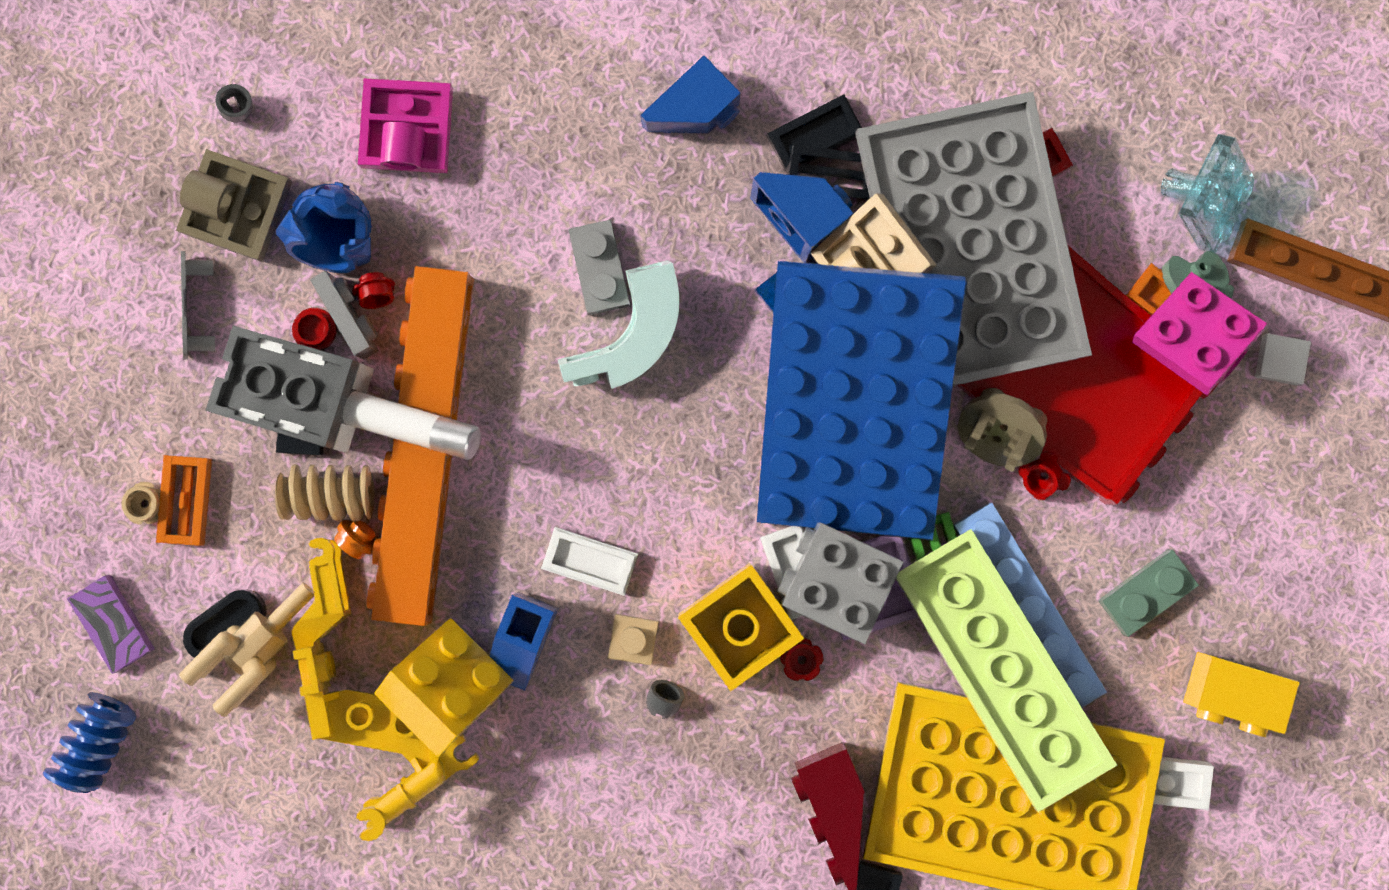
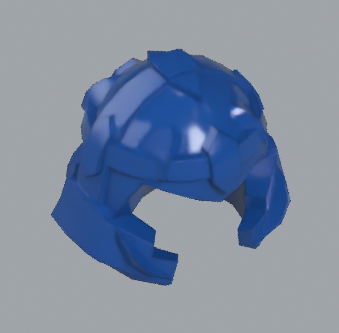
[276,182,372,273]

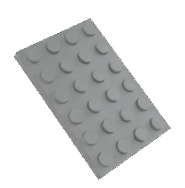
[855,92,1092,386]

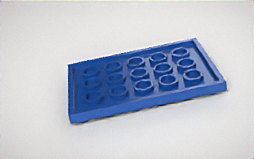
[757,261,966,540]

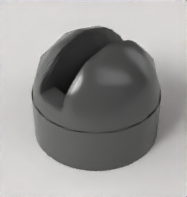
[215,84,253,123]
[646,680,684,719]

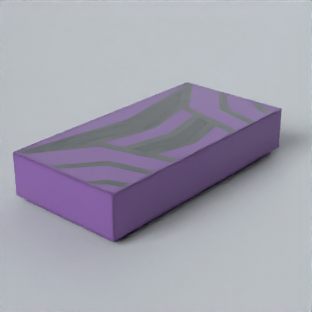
[67,575,155,674]

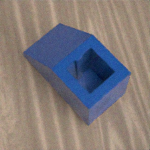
[490,592,559,691]

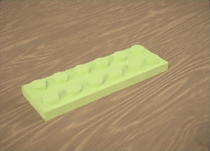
[896,529,1117,812]

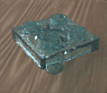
[1161,134,1254,254]

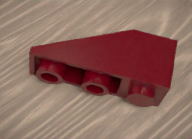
[791,742,864,890]

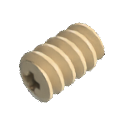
[275,464,375,521]

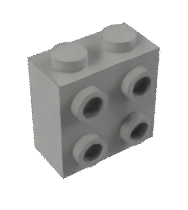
[777,523,903,645]

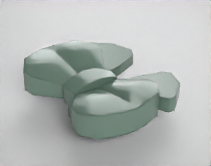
[1162,251,1234,299]

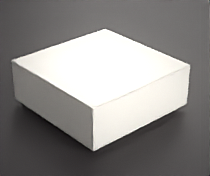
[1255,333,1311,386]

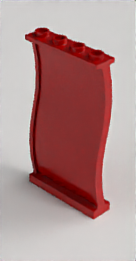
[957,245,1219,505]

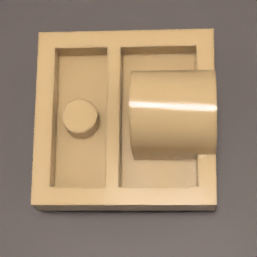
[811,193,936,273]

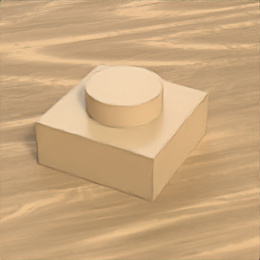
[608,614,659,665]

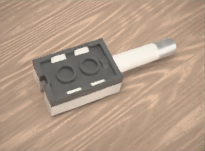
[205,325,481,460]

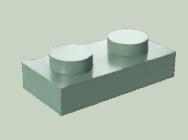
[1098,549,1199,637]

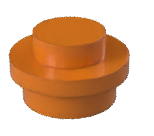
[334,520,376,559]

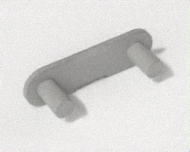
[181,251,215,360]

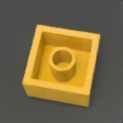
[678,563,804,692]
[374,618,514,757]

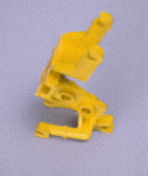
[291,538,479,841]

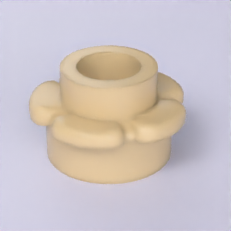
[121,482,160,525]

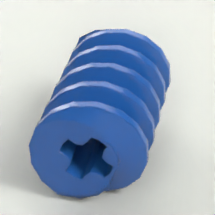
[43,692,137,793]

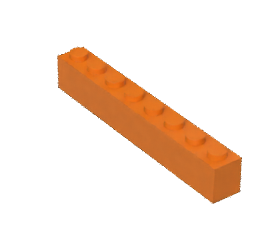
[367,266,474,626]

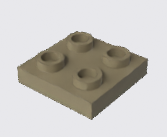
[176,149,293,262]

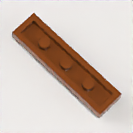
[1227,218,1389,322]

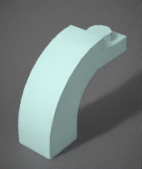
[558,260,679,388]

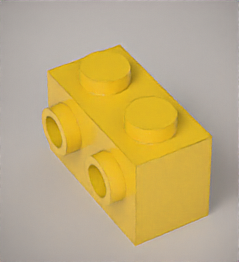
[1183,652,1300,738]

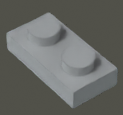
[568,219,630,315]
[310,271,379,360]

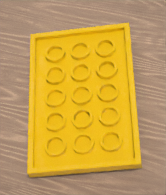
[863,681,1165,890]

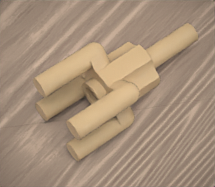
[179,582,314,717]

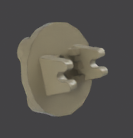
[957,388,1047,472]

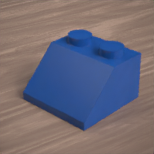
[750,172,854,263]

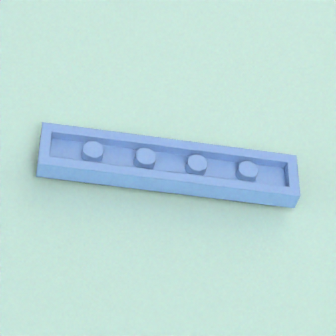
[953,503,1107,707]

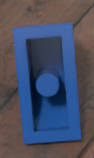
[640,55,741,134]

